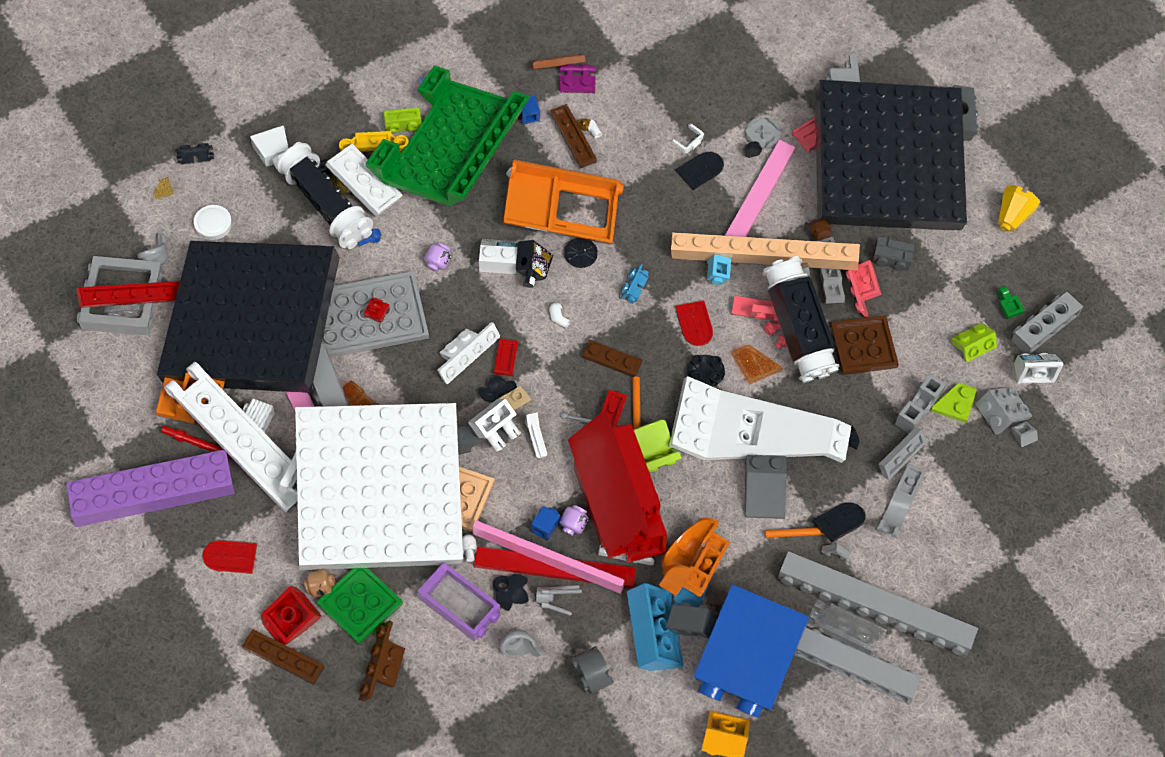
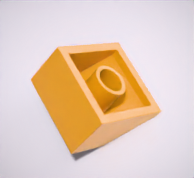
[702,710,750,757]

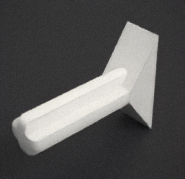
[524,412,547,458]

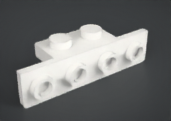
[437,322,500,384]

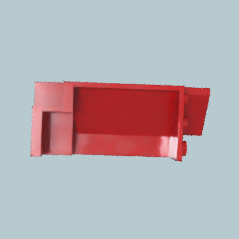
[568,409,667,563]

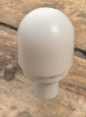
[462,535,477,562]

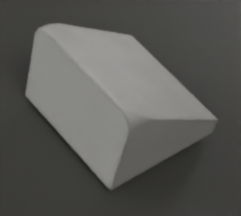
[1010,421,1038,447]

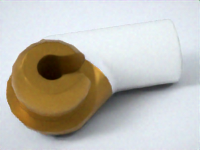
[577,118,602,139]

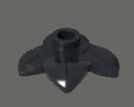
[478,375,517,402]
[493,574,529,611]

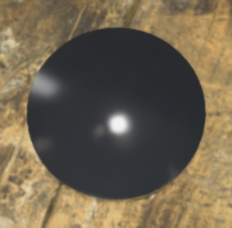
[687,355,725,387]

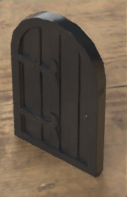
[675,152,724,190]
[812,503,866,542]

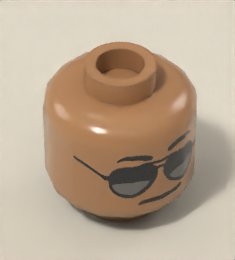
[304,569,336,598]

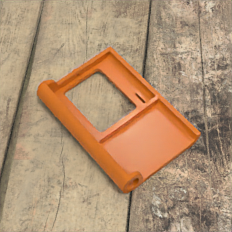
[503,159,624,244]

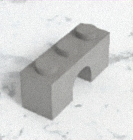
[895,374,946,434]

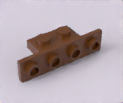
[359,621,405,701]

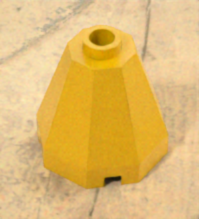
[998,185,1040,232]

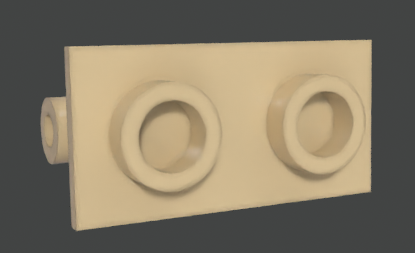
[488,386,531,411]

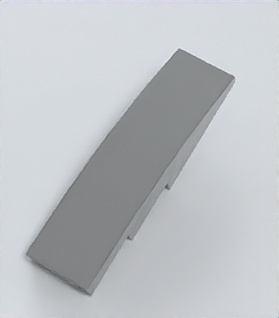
[815,237,845,303]

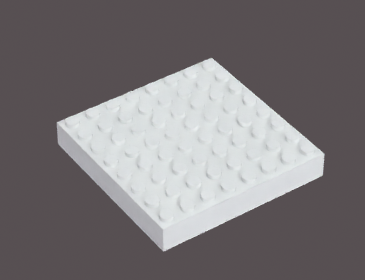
[295,403,463,570]

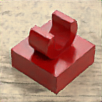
[364,298,389,323]

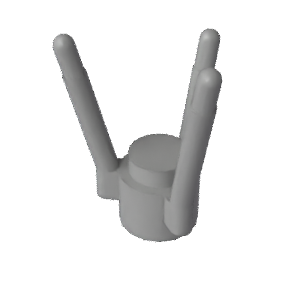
[536,585,582,615]

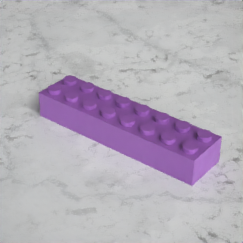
[67,450,235,527]

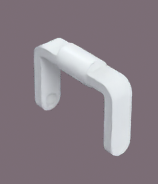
[671,124,704,153]

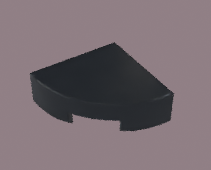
[848,424,859,450]

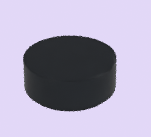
[743,141,762,158]

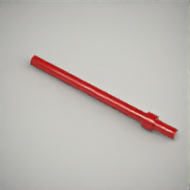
[161,426,234,460]

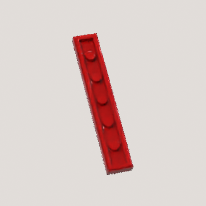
[76,281,180,308]

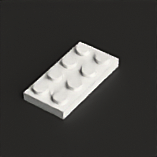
[326,144,403,217]

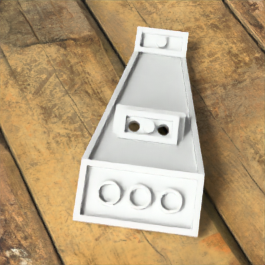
[669,376,851,463]

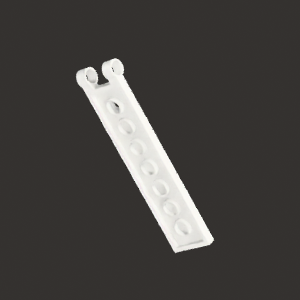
[164,362,298,513]

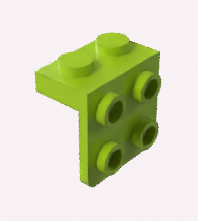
[634,419,681,473]

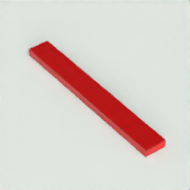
[474,547,636,589]

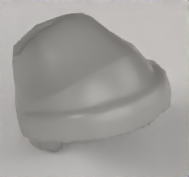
[137,233,168,265]
[500,628,544,657]

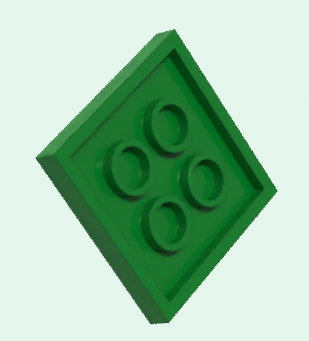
[316,568,403,645]

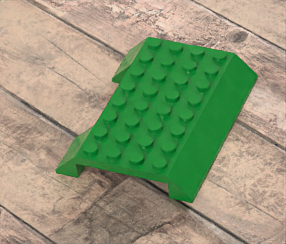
[365,65,530,206]

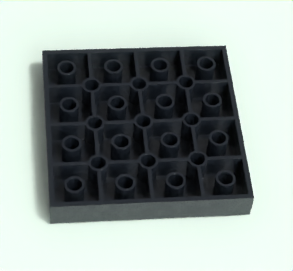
[815,80,967,231]
[157,241,340,393]

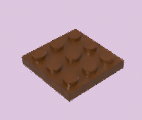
[830,315,899,375]

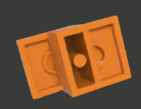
[155,373,225,424]

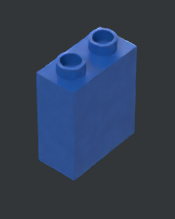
[693,584,809,718]

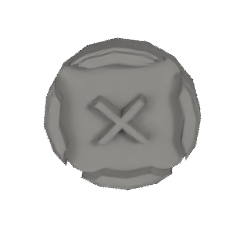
[745,117,781,149]

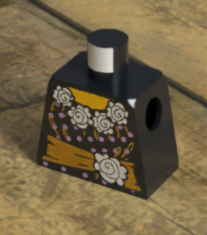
[516,240,553,288]

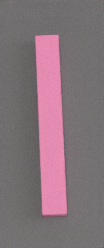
[725,140,795,237]
[473,521,624,594]

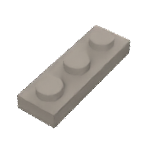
[879,427,926,480]

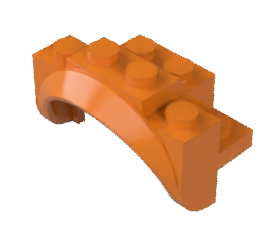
[659,517,730,597]

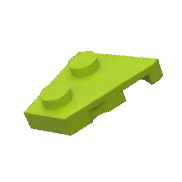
[931,383,977,423]

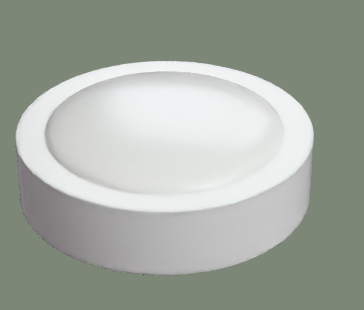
[194,205,232,240]

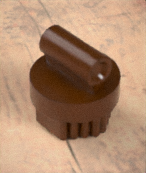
[808,219,832,241]

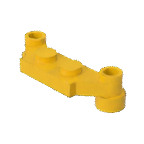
[339,131,408,153]

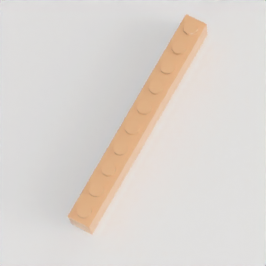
[671,233,860,270]

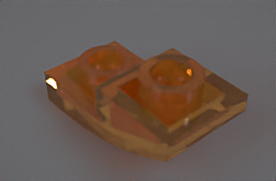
[343,380,378,406]

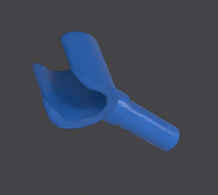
[357,229,381,247]

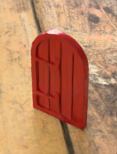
[675,300,713,346]
[203,540,257,574]

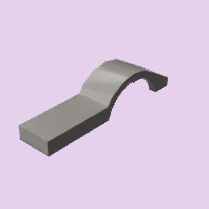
[877,463,926,538]

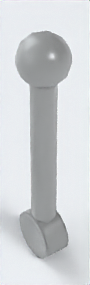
[561,412,591,423]

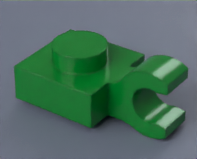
[996,286,1025,320]

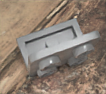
[975,387,1032,435]

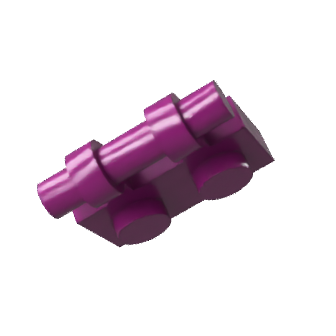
[560,64,596,93]

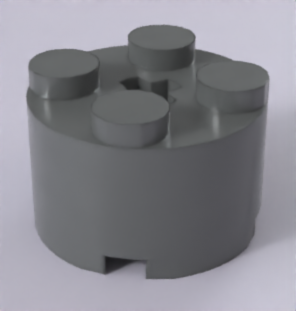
[571,646,614,695]

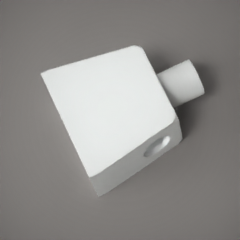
[250,126,288,170]

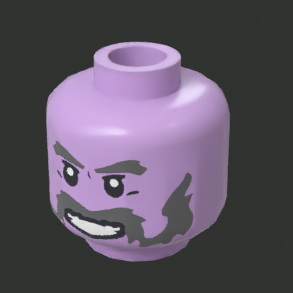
[424,242,452,271]
[559,505,589,536]

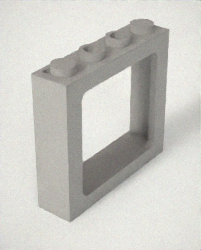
[77,256,163,336]

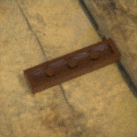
[550,104,597,169]
[242,629,325,685]

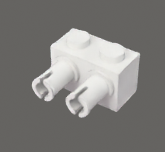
[468,399,521,452]

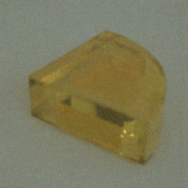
[154,177,173,199]

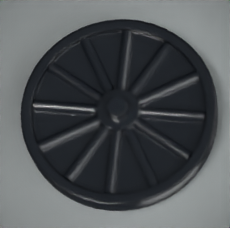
[564,238,598,268]

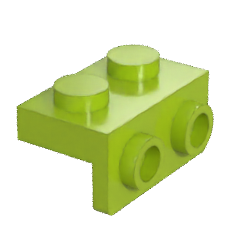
[384,108,421,133]
[951,323,997,362]

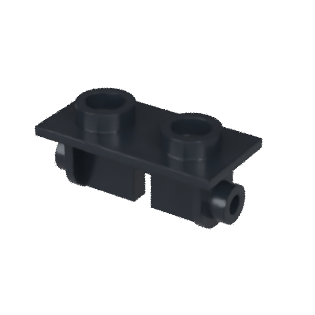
[175,143,214,165]

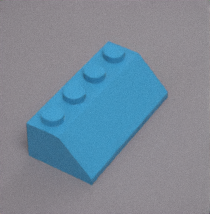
[627,583,684,671]

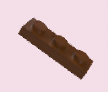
[582,340,642,377]

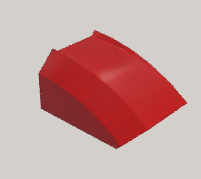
[261,586,321,645]

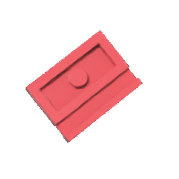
[792,117,816,153]

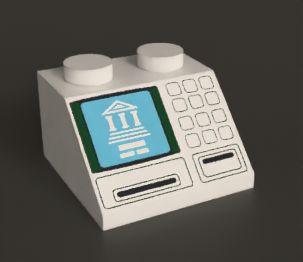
[479,239,519,274]
[1014,353,1063,384]

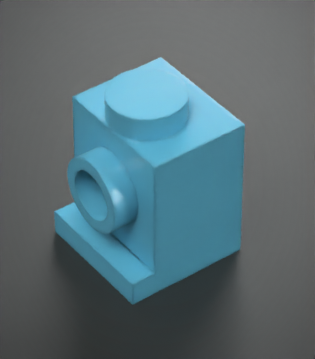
[707,254,732,285]

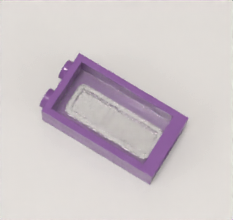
[417,562,501,642]

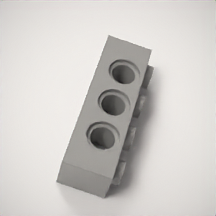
[1011,292,1083,354]

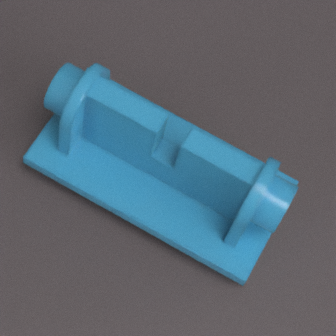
[620,264,649,304]

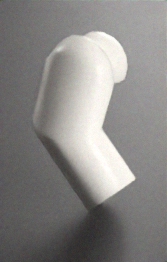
[549,303,571,328]

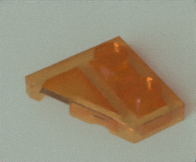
[732,345,782,385]

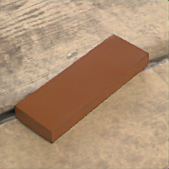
[531,54,586,69]

